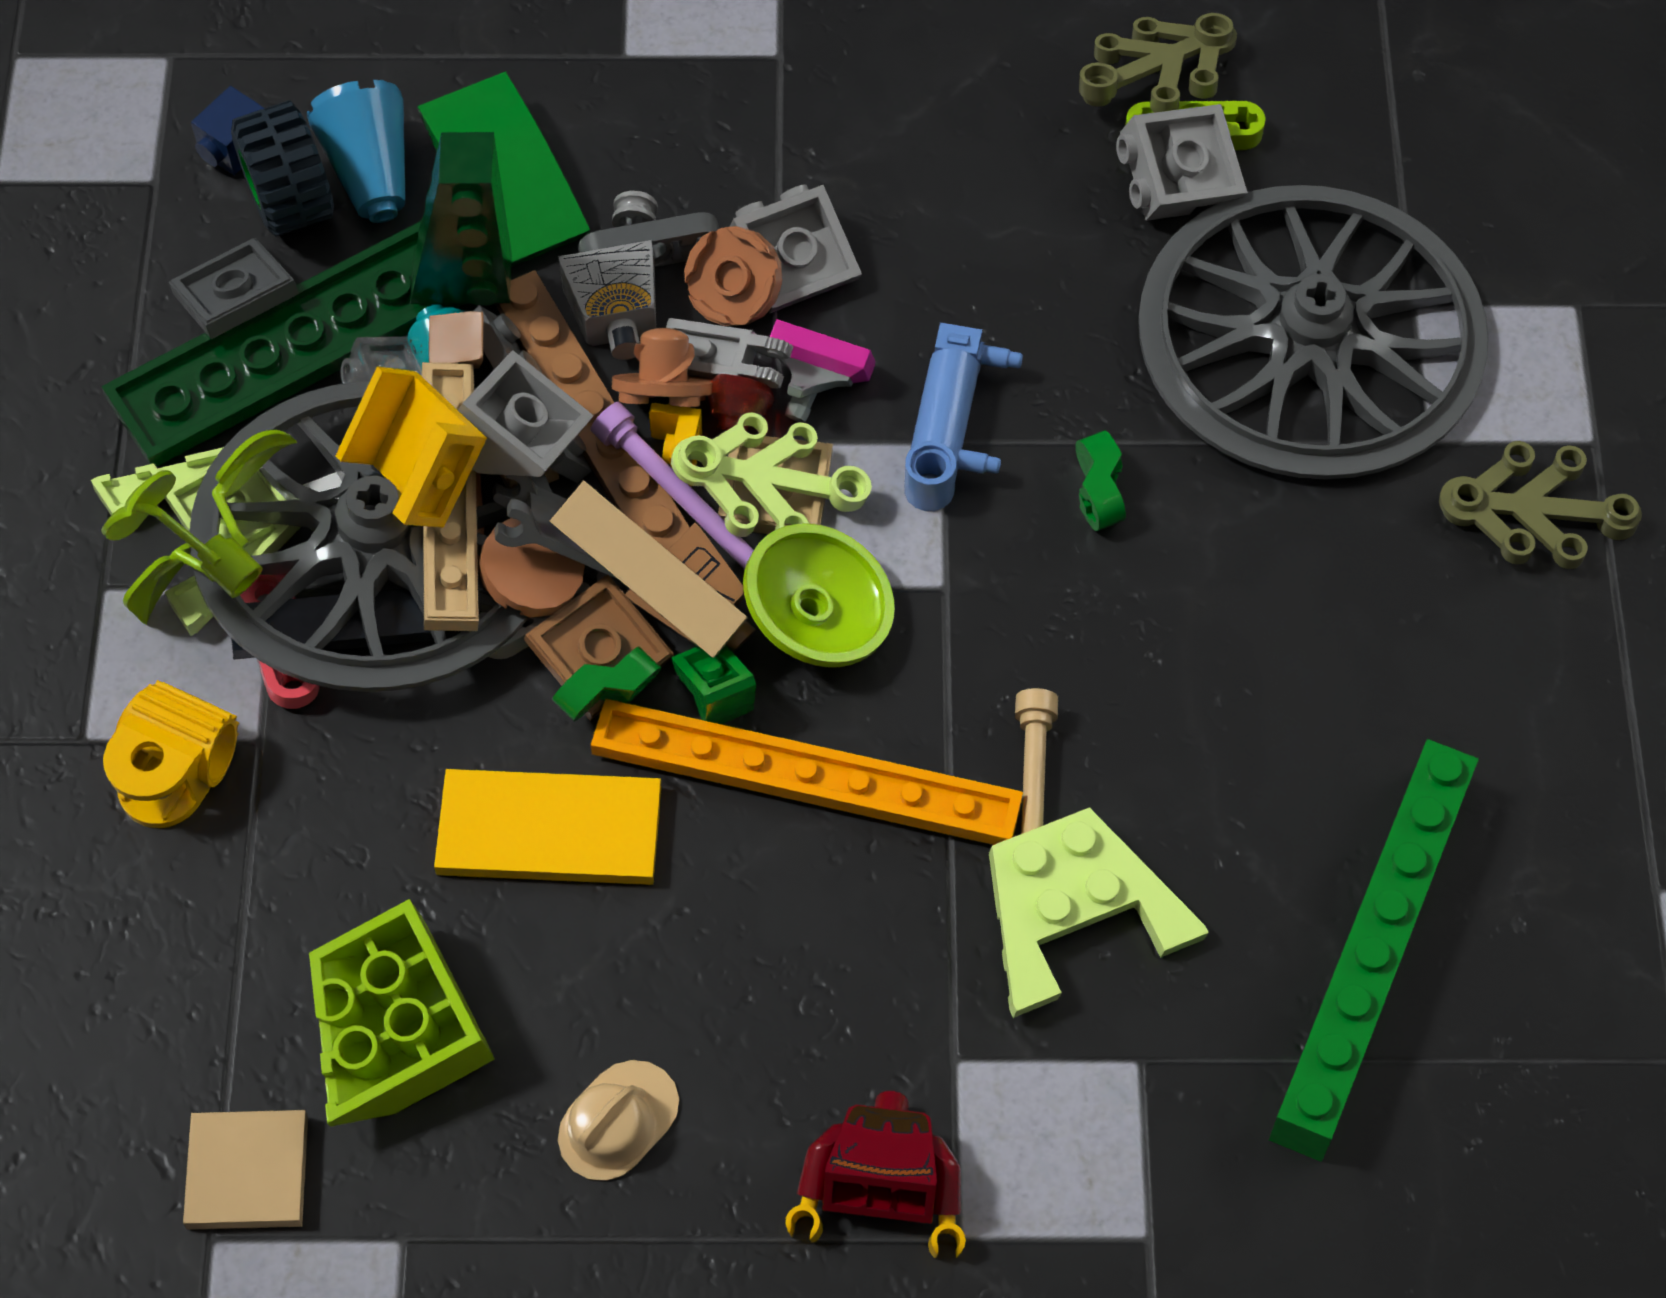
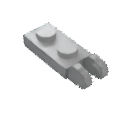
[666,318,793,389]

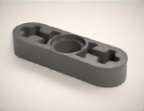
[578,212,720,267]

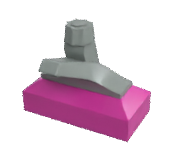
[770,319,876,423]

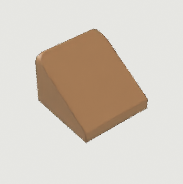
[429,311,483,369]

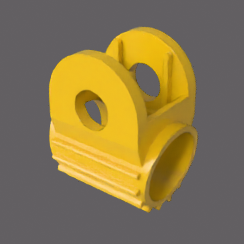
[103,680,239,828]

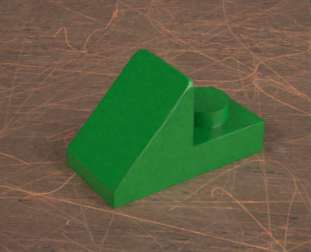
[671,645,756,724]

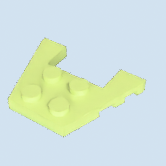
[91,447,301,636]
[989,807,1209,1018]

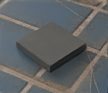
[168,238,300,339]

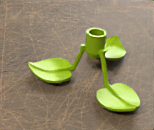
[101,430,297,625]

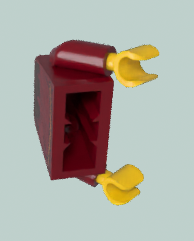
[786,1091,966,1258]

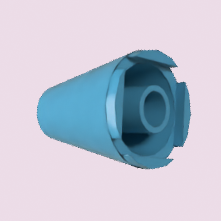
[307,80,405,223]

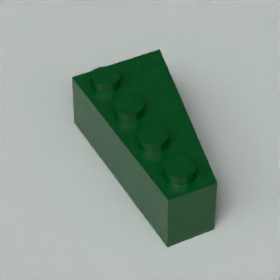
[410,132,512,306]

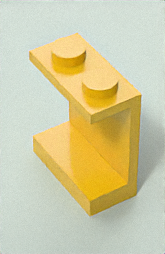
[335,366,487,528]

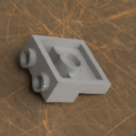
[1116,104,1248,221]
[730,184,862,314]

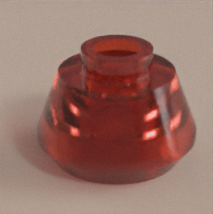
[708,374,775,432]

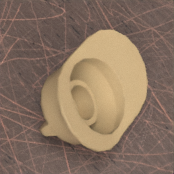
[558,1060,679,1181]

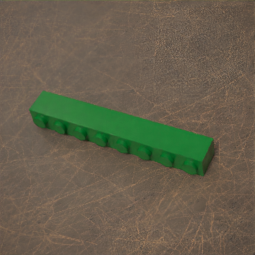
[1268,739,1479,1162]

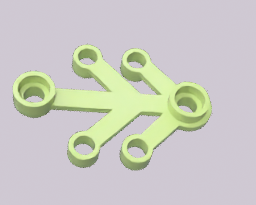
[671,412,872,537]

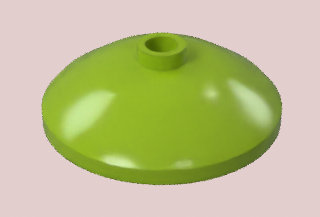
[743,523,895,667]

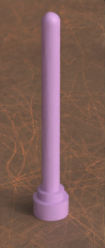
[590,402,754,570]

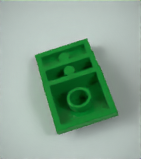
[417,71,590,267]

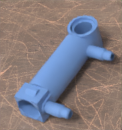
[904,322,1023,511]

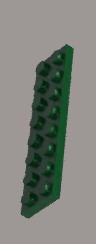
[101,221,464,467]

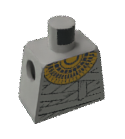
[558,240,656,360]

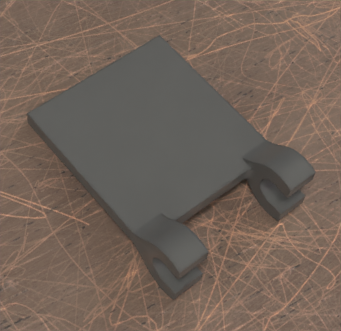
[492,475,618,579]

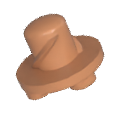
[612,328,714,407]

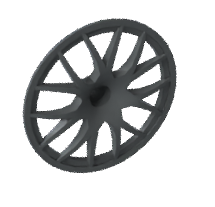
[1138,185,1488,479]
[189,381,551,692]

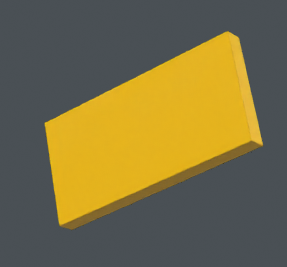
[434,769,662,885]

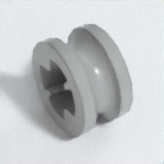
[612,190,657,228]

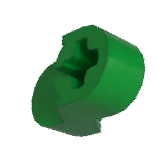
[1075,430,1126,531]
[552,646,661,722]

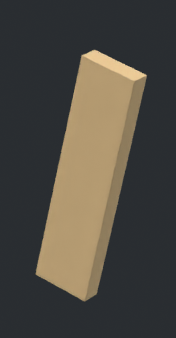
[550,480,748,658]

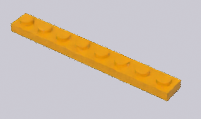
[591,699,1023,845]

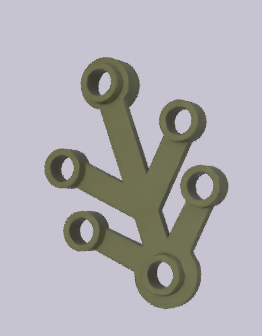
[1079,13,1237,113]
[1439,441,1642,569]

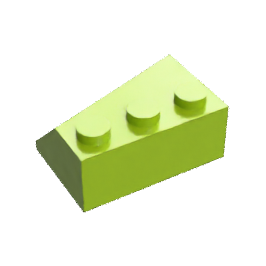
[309,899,495,1127]

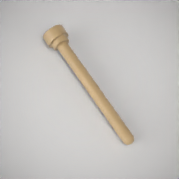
[1015,688,1058,834]

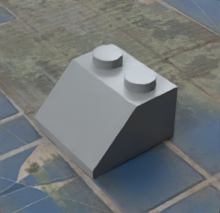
[458,350,594,477]

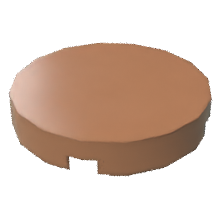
[684,226,782,326]
[478,518,585,617]

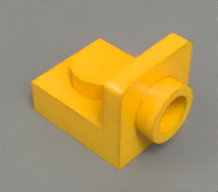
[649,403,703,488]

